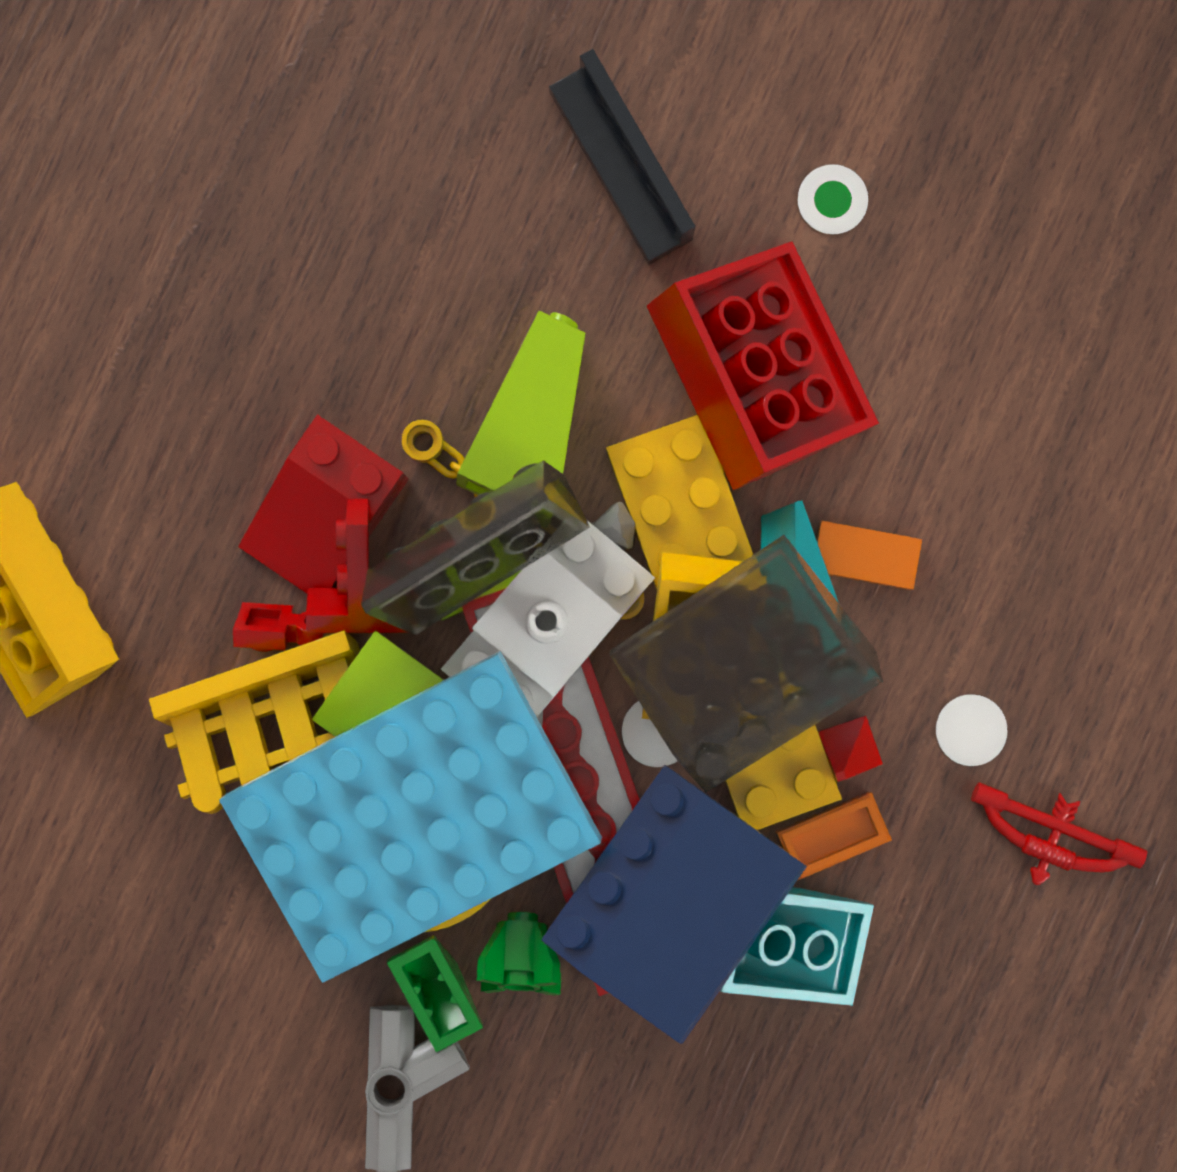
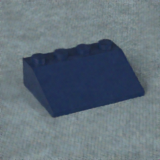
[541,765,807,1044]

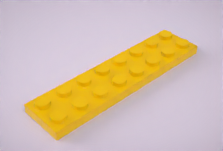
[606,415,842,830]

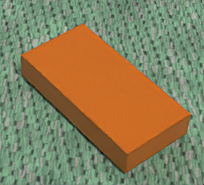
[816,521,922,590]
[775,792,892,881]

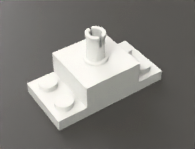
[441,511,655,717]

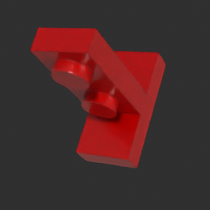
[306,498,411,633]

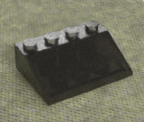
[610,535,883,793]

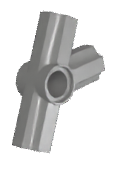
[365,1005,470,1172]

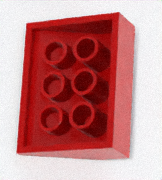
[646,241,879,490]

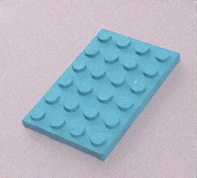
[219,651,602,983]

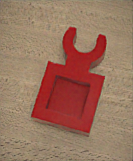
[233,602,324,652]

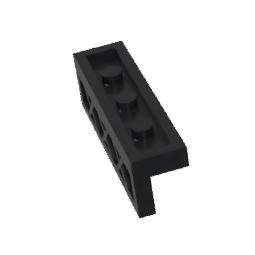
[549,49,696,265]

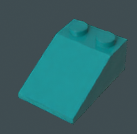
[720,887,874,1006]

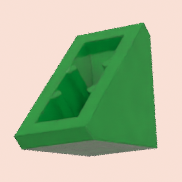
[387,935,483,1052]

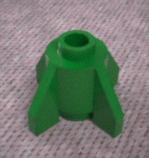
[476,912,561,996]

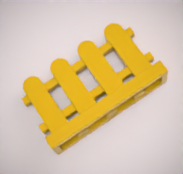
[149,630,360,814]

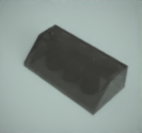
[361,460,590,635]

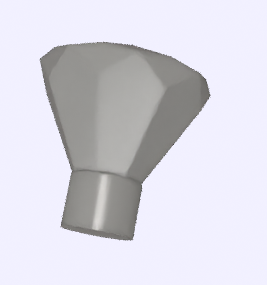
[591,502,635,550]

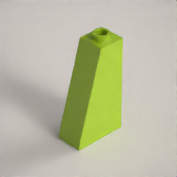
[456,311,586,529]

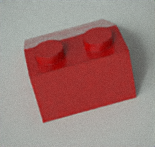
[238,414,409,594]

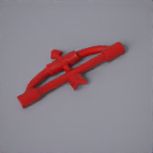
[971,782,1147,885]

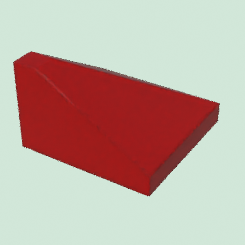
[818,715,883,782]

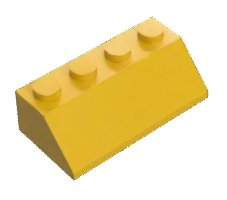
[0,482,119,718]

